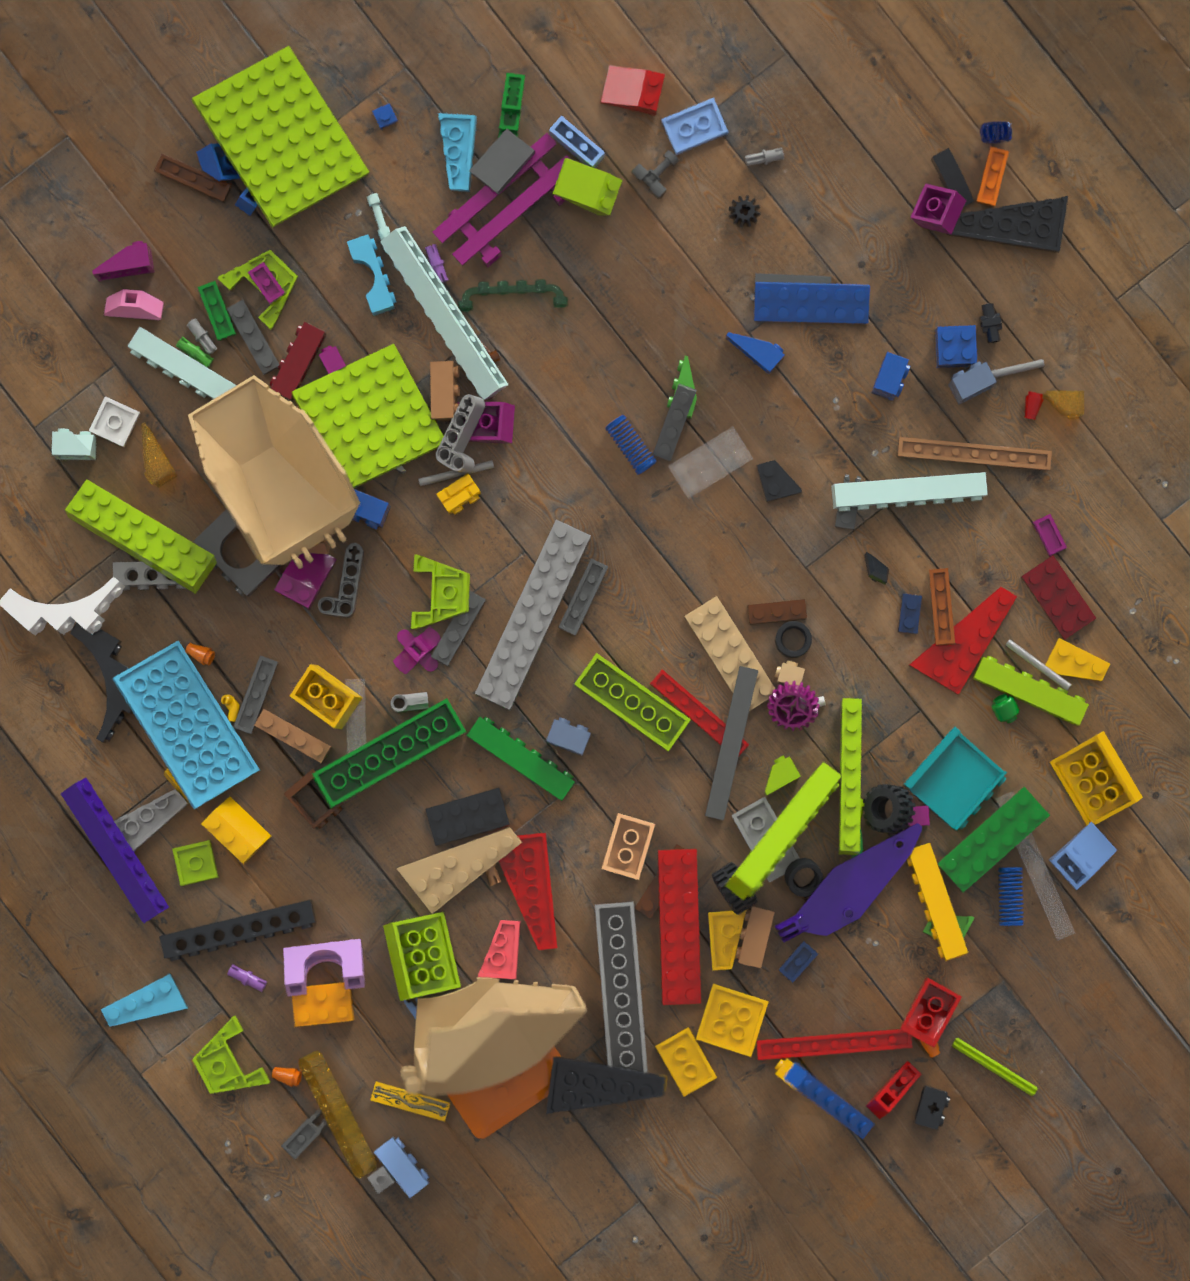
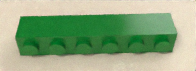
[467,716,575,801]

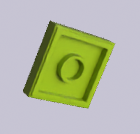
[172,840,219,886]

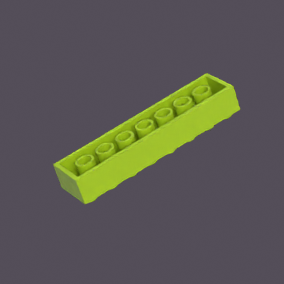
[65,479,217,594]
[725,761,841,900]

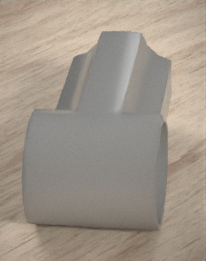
[390,692,429,713]

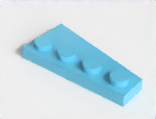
[438,113,477,192]
[101,974,188,1027]

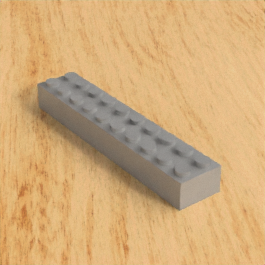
[475,520,591,711]
[595,902,648,1072]

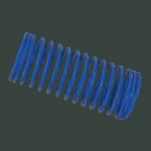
[605,415,657,475]
[998,867,1024,926]

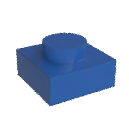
[372,103,398,130]

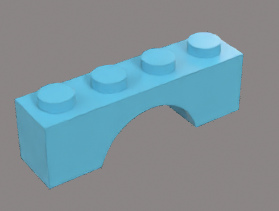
[347,235,396,316]

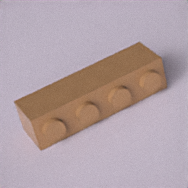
[254,709,332,764]

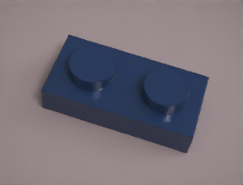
[898,593,922,634]
[778,941,818,983]

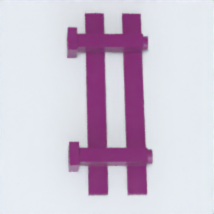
[432,133,570,268]

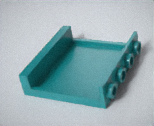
[903,727,1007,830]

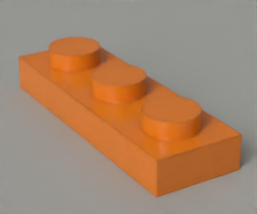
[976,147,1009,207]

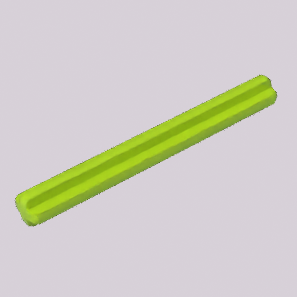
[952,1038,1038,1096]

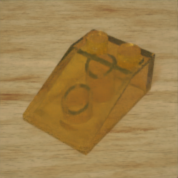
[141,422,178,488]

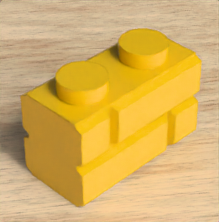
[436,473,481,515]

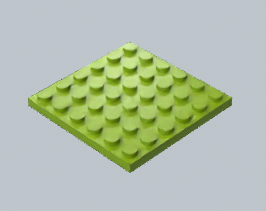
[291,344,444,488]

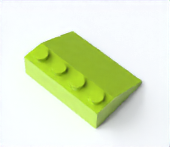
[383,912,461,1001]

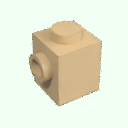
[774,661,805,685]

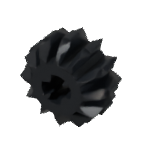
[729,195,761,228]

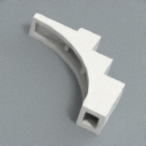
[0,577,125,636]

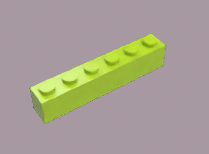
[972,655,1089,726]

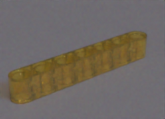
[298,1050,377,1178]

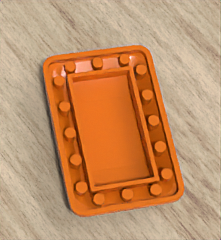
[447,1046,561,1139]

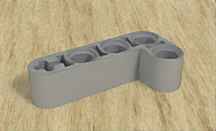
[436,394,485,474]

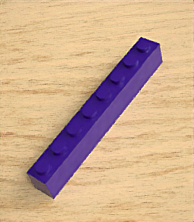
[60,778,169,924]

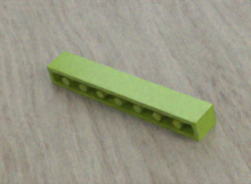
[839,698,862,855]

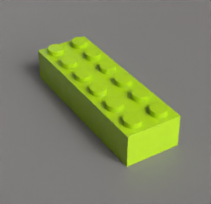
[574,653,691,752]

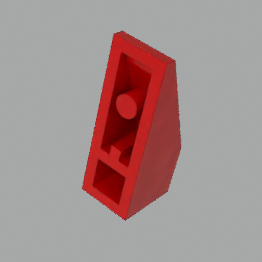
[866,1061,921,1120]

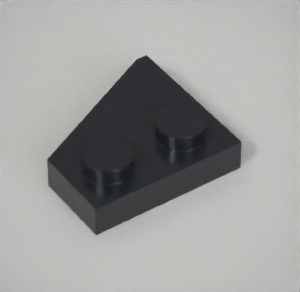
[756,460,802,502]

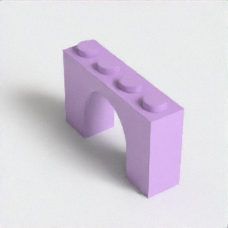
[284,939,365,996]

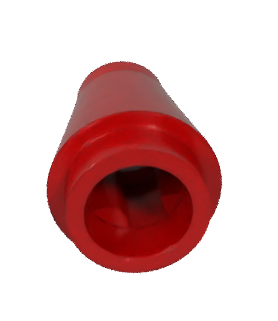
[1024,391,1044,420]

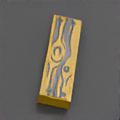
[371,1081,450,1122]

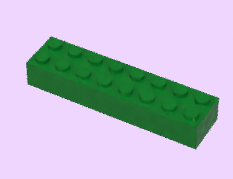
[312,698,466,809]

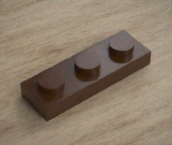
[748,599,807,625]

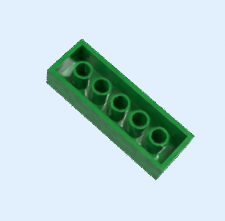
[937,787,1050,893]

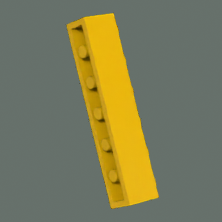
[906,843,968,962]

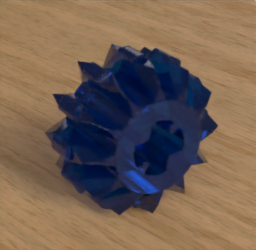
[980,121,1013,144]

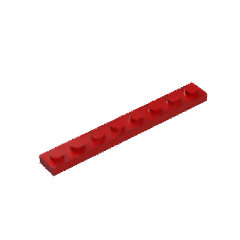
[756,1029,912,1060]

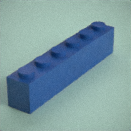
[783,1063,874,1139]

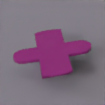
[393,626,441,675]

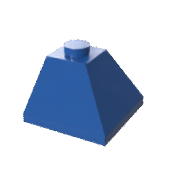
[197,143,241,181]

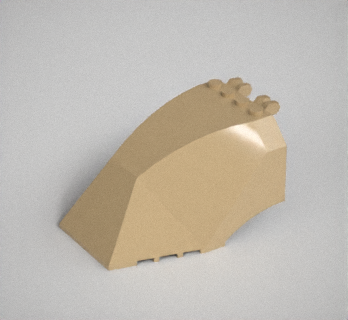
[188,375,360,569]
[400,977,586,1097]

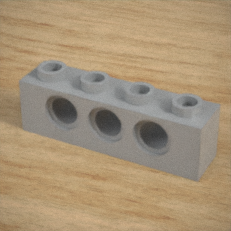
[113,562,186,590]

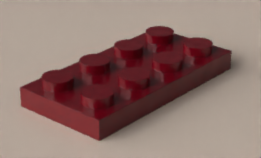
[1021,555,1096,640]

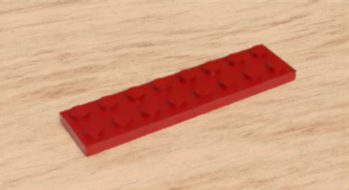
[657,849,701,1005]

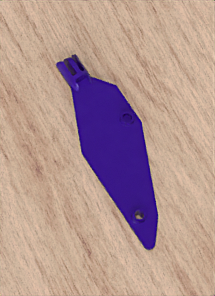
[775,824,922,943]

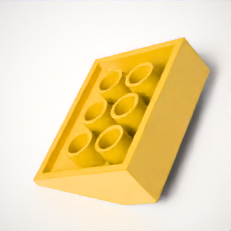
[1050,731,1143,825]

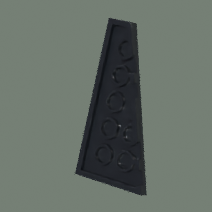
[946,196,1068,253]
[546,1056,667,1114]

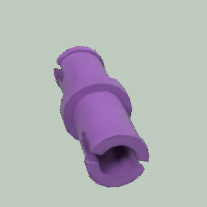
[425,244,449,283]
[227,964,267,992]

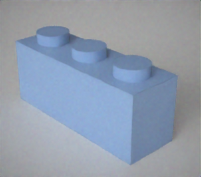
[549,116,605,168]
[374,1136,429,1198]

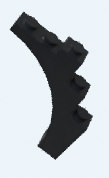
[70,622,133,743]

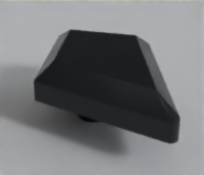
[864,552,890,585]

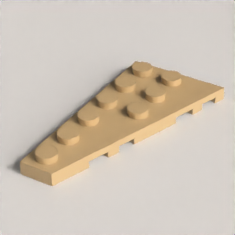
[396,827,522,914]

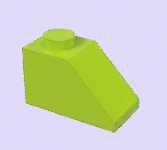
[764,755,801,795]

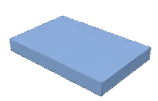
[661,98,728,155]

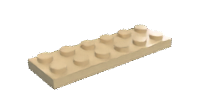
[684,596,775,711]

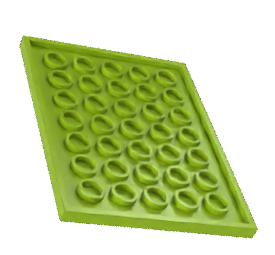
[192,46,369,228]

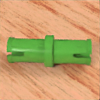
[176,337,214,368]

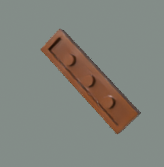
[929,568,955,646]

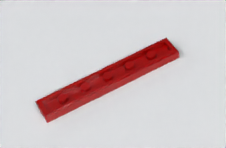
[650,669,749,756]

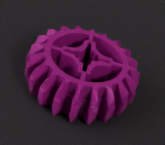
[767,680,820,731]

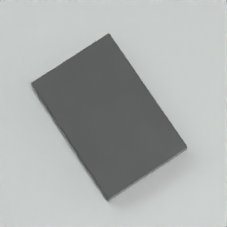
[469,129,536,195]

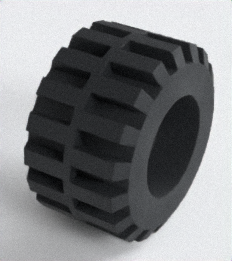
[862,784,915,833]
[712,862,758,915]

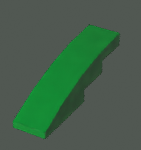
[498,73,525,138]

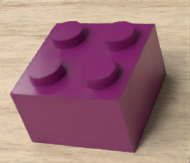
[910,184,966,235]

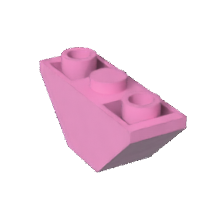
[104,289,164,320]

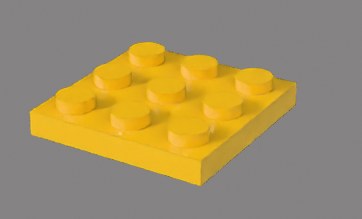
[696,984,769,1057]

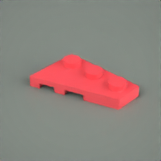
[477,920,521,979]

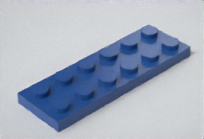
[754,282,870,324]

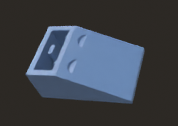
[1049,822,1117,890]

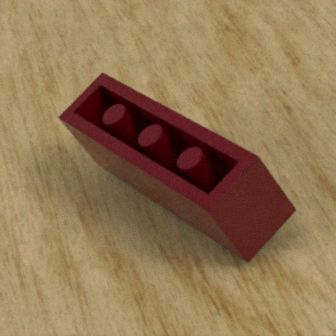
[269,322,326,402]

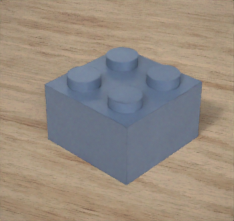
[948,361,997,404]
[546,717,591,756]

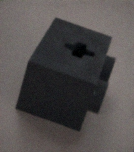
[914,1085,950,1130]

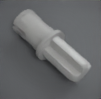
[745,148,784,166]
[186,318,217,354]

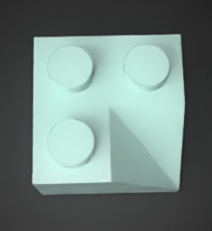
[52,429,96,460]

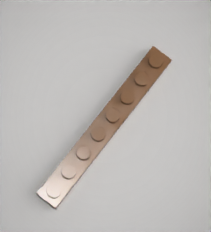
[897,437,1052,471]

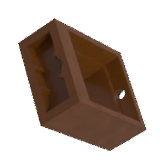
[284,769,344,829]

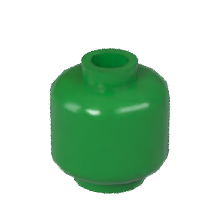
[991,694,1020,724]

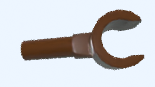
[480,340,500,363]

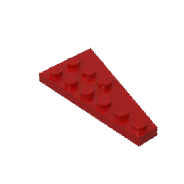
[909,587,1017,695]
[499,833,558,950]

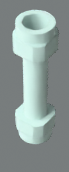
[367,193,390,240]

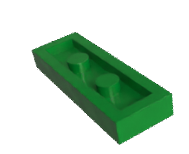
[197,281,236,341]

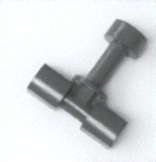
[631,150,679,199]

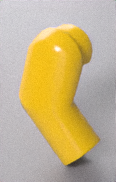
[221,694,240,722]

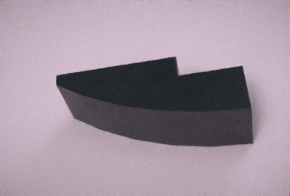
[931,148,974,207]

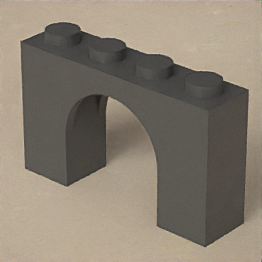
[194,509,281,597]

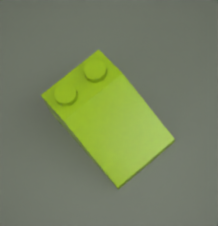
[552,158,622,216]

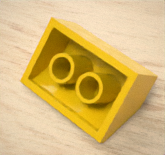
[201,797,271,864]

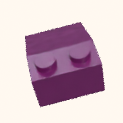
[92,241,154,281]
[455,402,515,443]
[274,553,337,610]

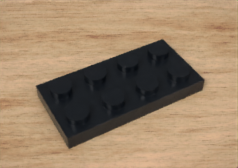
[425,788,510,846]

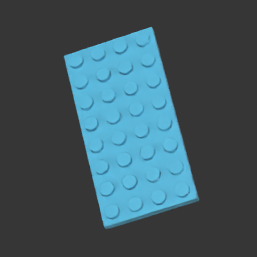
[112,640,260,810]

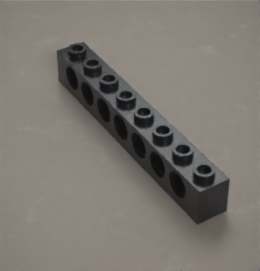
[159,900,317,961]

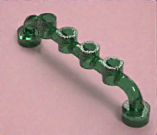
[458,279,568,312]

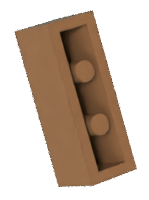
[430,361,460,422]
[735,906,775,968]

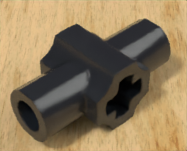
[980,303,1002,343]

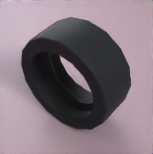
[775,621,812,658]
[784,858,823,897]

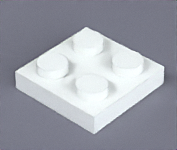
[89,396,141,447]

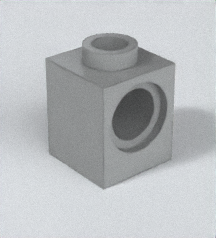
[367,1165,396,1194]

